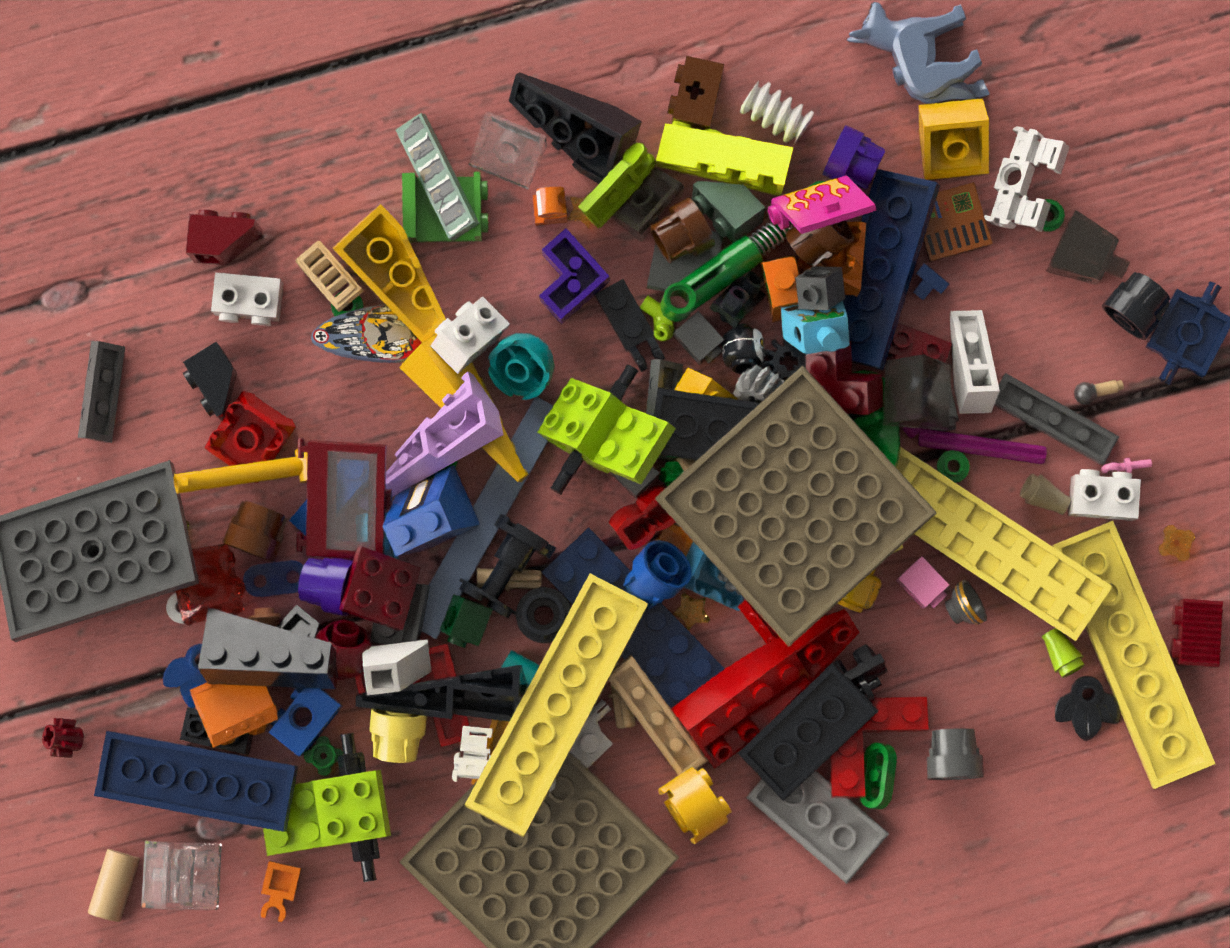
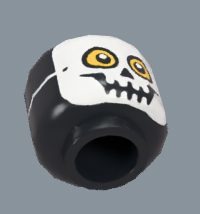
[722,323,765,374]

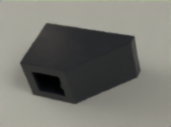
[183,342,237,420]

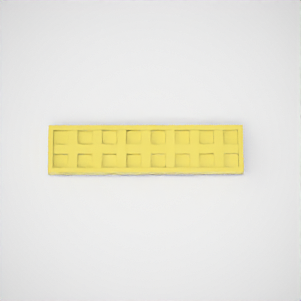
[897,447,1113,641]

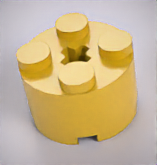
[658,767,732,844]

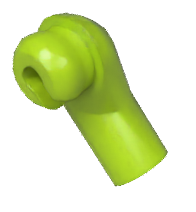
[640,295,675,341]

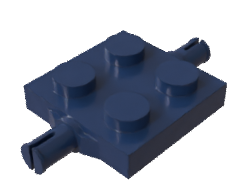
[1145,281,1230,385]

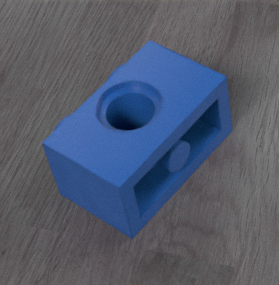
[269,688,343,757]

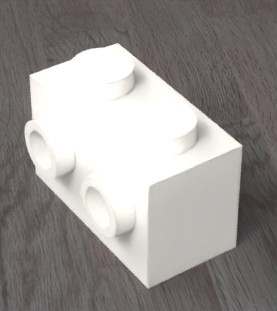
[211,272,283,326]
[431,296,510,374]
[1068,469,1141,521]

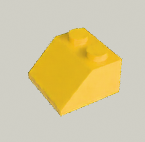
[918,98,989,180]

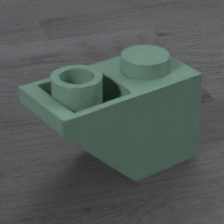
[692,181,765,243]

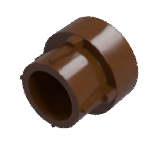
[650,198,715,264]
[786,221,854,267]
[222,500,287,562]

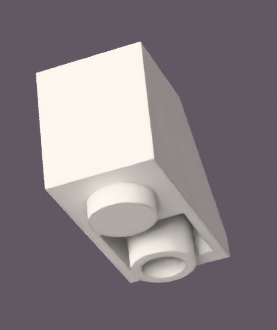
[362,639,431,695]

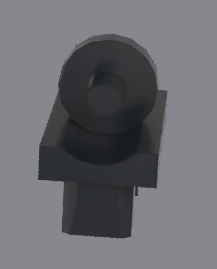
[709,271,766,328]
[826,644,888,702]

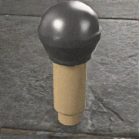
[1074,380,1124,405]

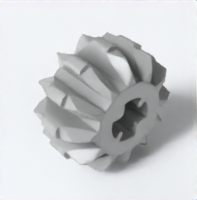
[733,365,785,403]

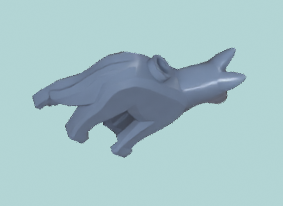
[847,2,990,104]

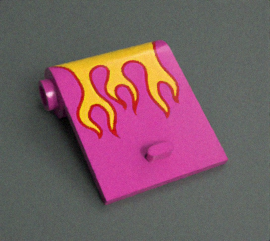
[768,175,876,234]

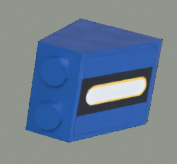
[383,465,480,557]

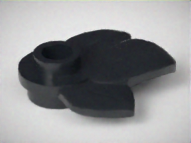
[1055,676,1120,741]

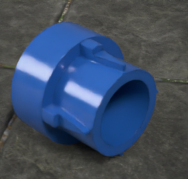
[623,540,691,609]

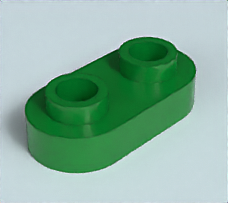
[860,743,897,809]

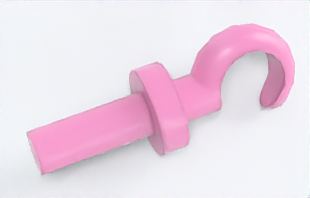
[1101,458,1152,474]

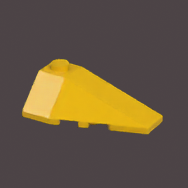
[332,204,446,343]

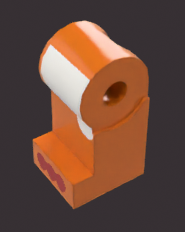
[533,187,568,226]

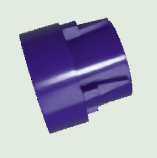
[822,125,885,189]
[298,557,353,616]

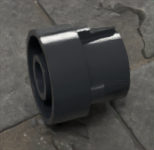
[1102,272,1170,340]
[516,587,571,644]

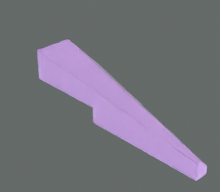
[357,372,504,511]

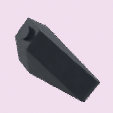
[509,72,642,184]

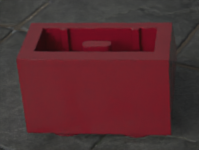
[186,210,262,265]

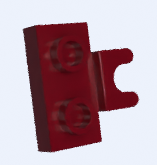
[886,323,952,392]

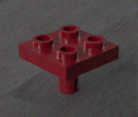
[339,546,421,631]

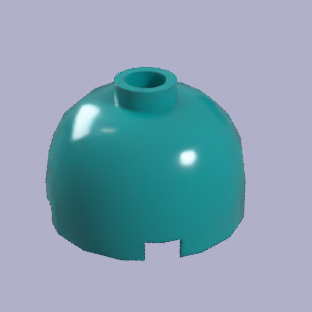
[488,333,555,400]

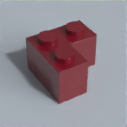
[806,341,883,415]

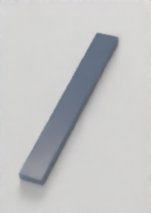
[422,397,553,639]

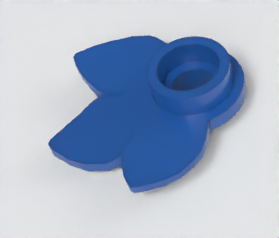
[163,643,207,708]

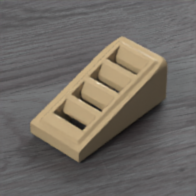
[296,241,364,312]

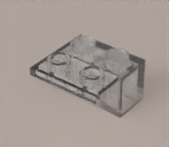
[141,841,222,910]

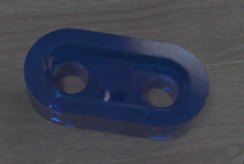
[243,560,304,598]

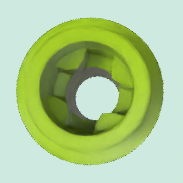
[1042,628,1085,678]

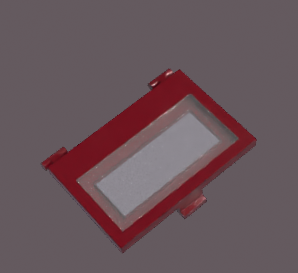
[296,438,392,559]

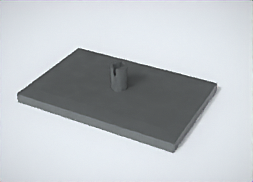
[0,460,199,642]

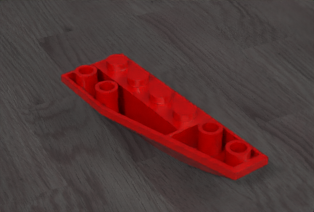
[671,609,860,769]

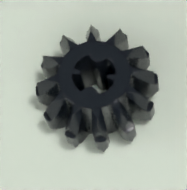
[761,338,806,381]

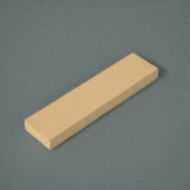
[609,655,708,775]

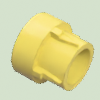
[369,709,427,763]

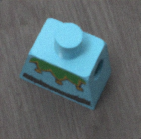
[781,301,849,354]

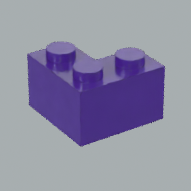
[539,228,610,325]

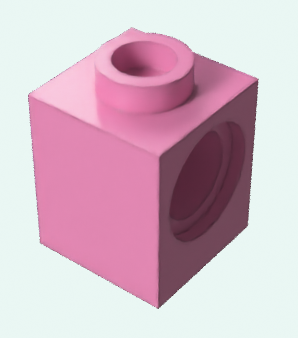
[896,557,949,609]

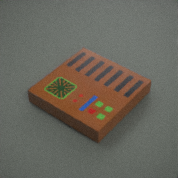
[923,182,993,263]

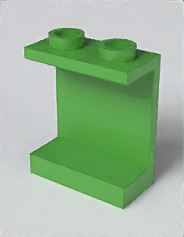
[402,172,488,243]

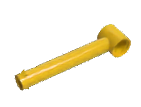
[174,449,308,494]

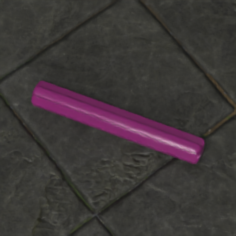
[918,428,1047,464]

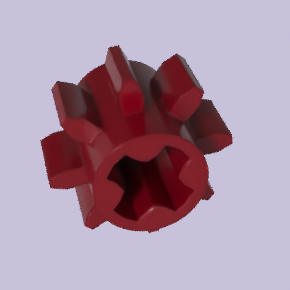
[42,718,84,758]

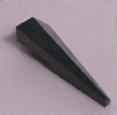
[355,665,527,722]

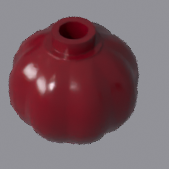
[314,620,373,680]

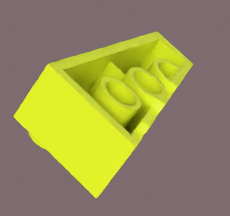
[656,121,793,196]

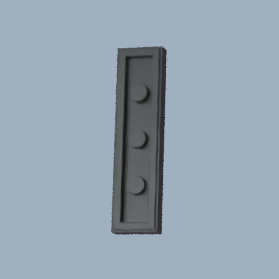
[994,373,1119,466]

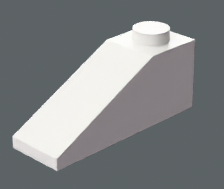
[950,310,1000,414]

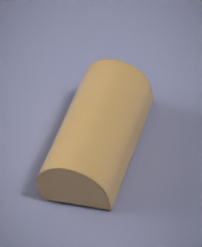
[88,849,140,922]

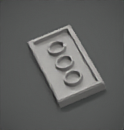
[746,771,889,884]

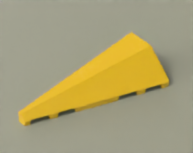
[399,334,529,482]

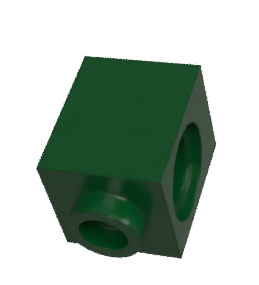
[439,594,493,648]

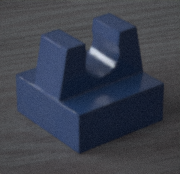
[913,263,950,300]

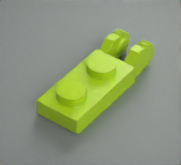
[578,142,656,229]

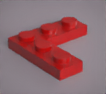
[355,643,472,747]
[830,697,929,798]

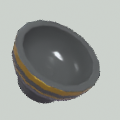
[945,580,987,625]

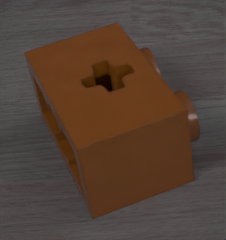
[667,56,724,130]

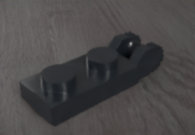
[595,279,665,372]

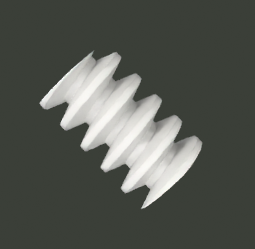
[740,81,814,144]

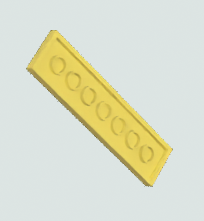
[1052,521,1215,789]
[465,573,648,837]

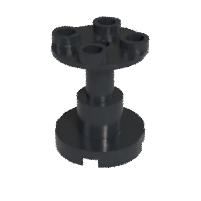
[459,514,556,618]

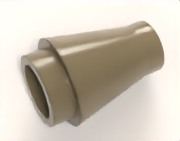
[1020,474,1071,515]

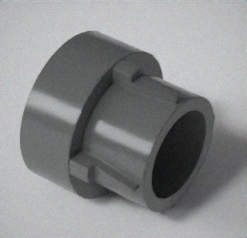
[927,728,984,780]

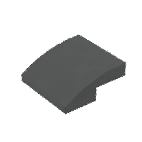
[647,231,723,301]

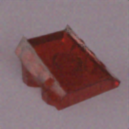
[175,544,246,626]

